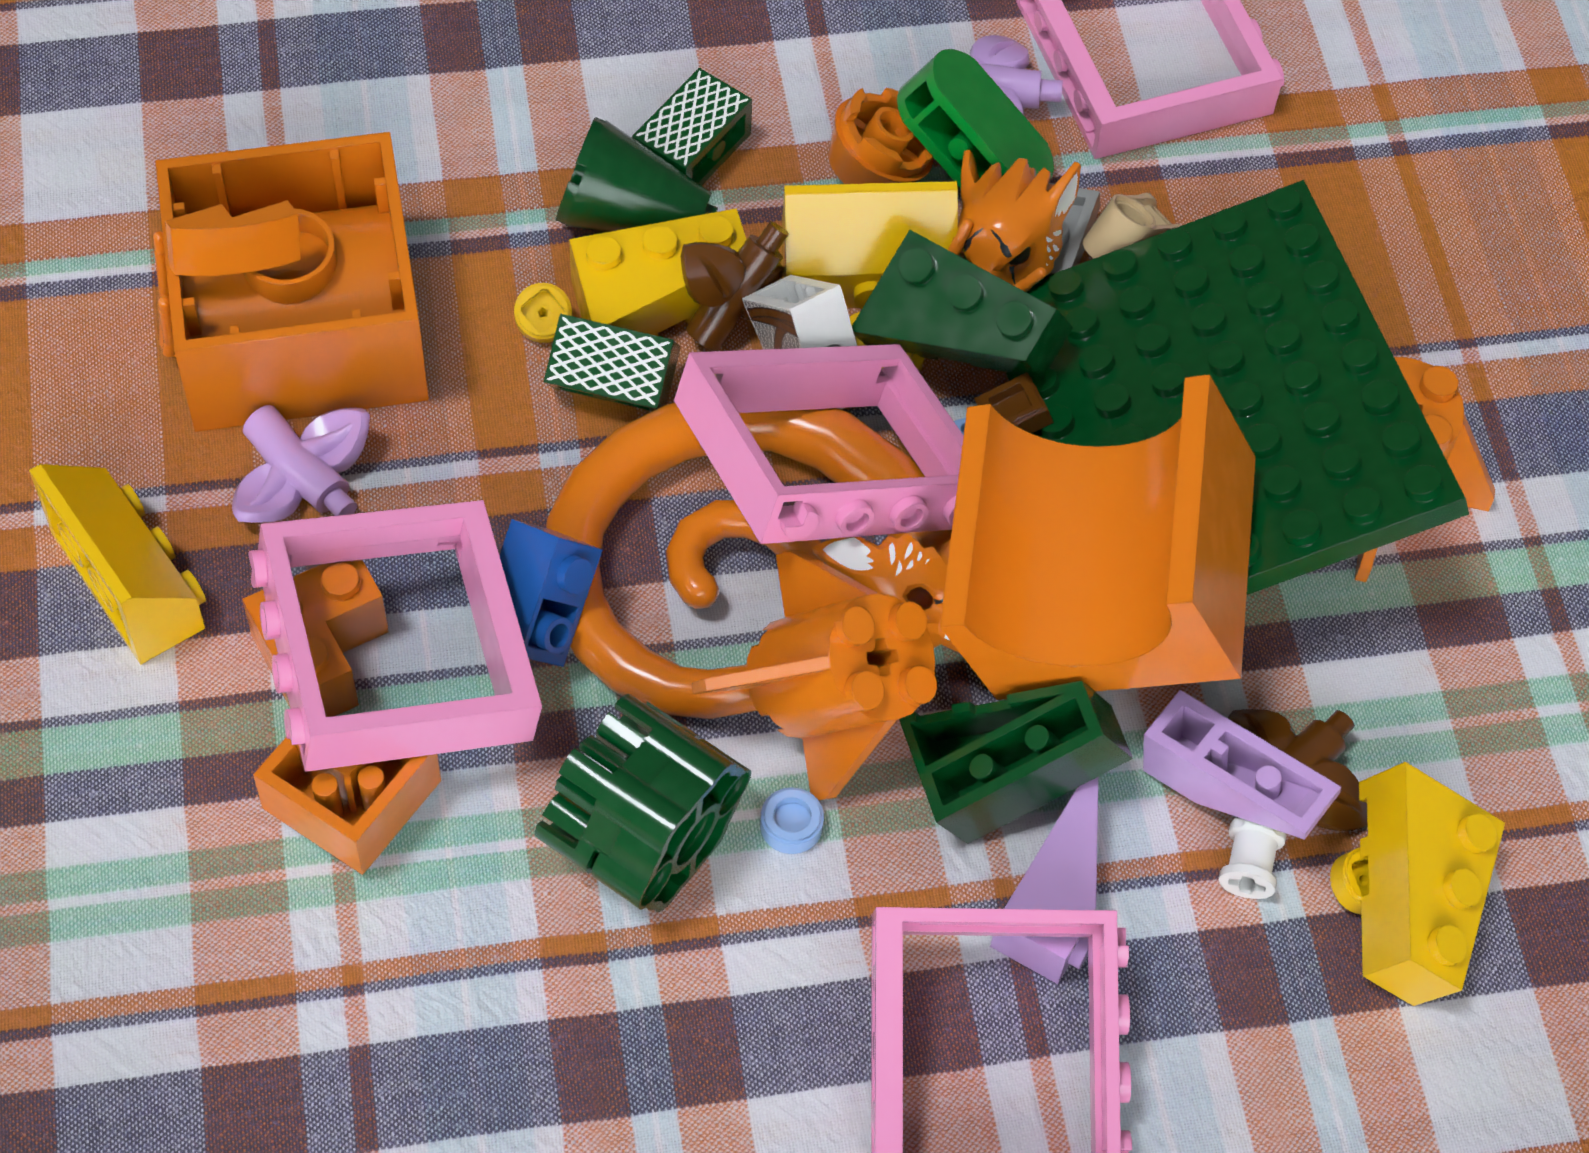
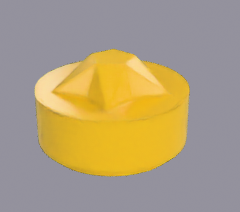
[514,283,572,343]
[1330,848,1369,914]

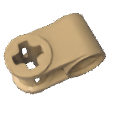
[1082,192,1182,259]

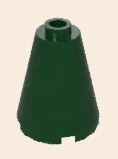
[555,117,718,232]

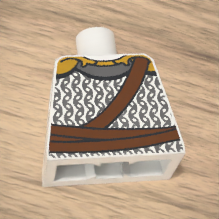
[742,275,857,410]

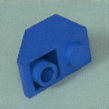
[499,519,603,667]

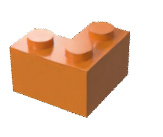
[242,560,389,717]
[253,737,441,875]

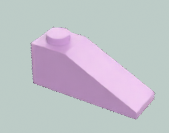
[1143,690,1341,840]
[990,777,1098,984]

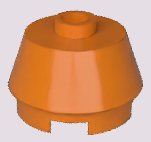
[828,87,933,184]

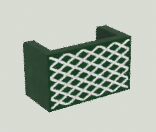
[632,68,752,186]
[543,313,680,412]

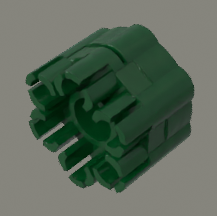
[535,694,751,912]

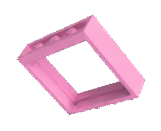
[1016,0,1284,159]
[674,344,964,544]
[248,500,542,772]
[871,907,1132,1153]

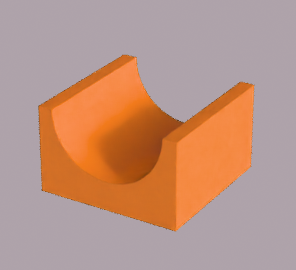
[155,132,429,432]
[940,374,1256,700]

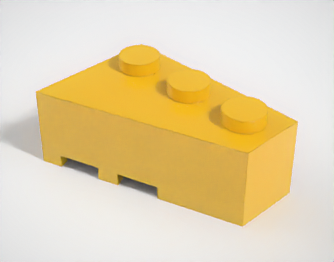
[569,208,747,336]
[1359,762,1505,1006]

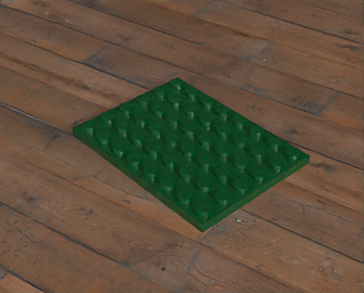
[1006,180,1469,595]

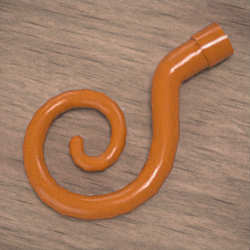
[546,403,952,719]

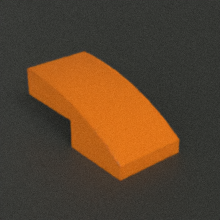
[165,200,301,276]

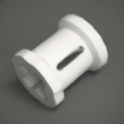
[1218,818,1287,899]

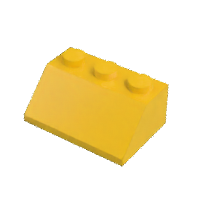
[780,181,958,309]
[29,464,206,665]

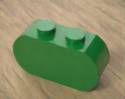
[897,49,1054,188]

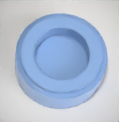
[760,787,824,854]

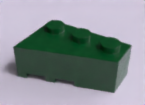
[852,230,1073,378]
[899,681,1133,844]

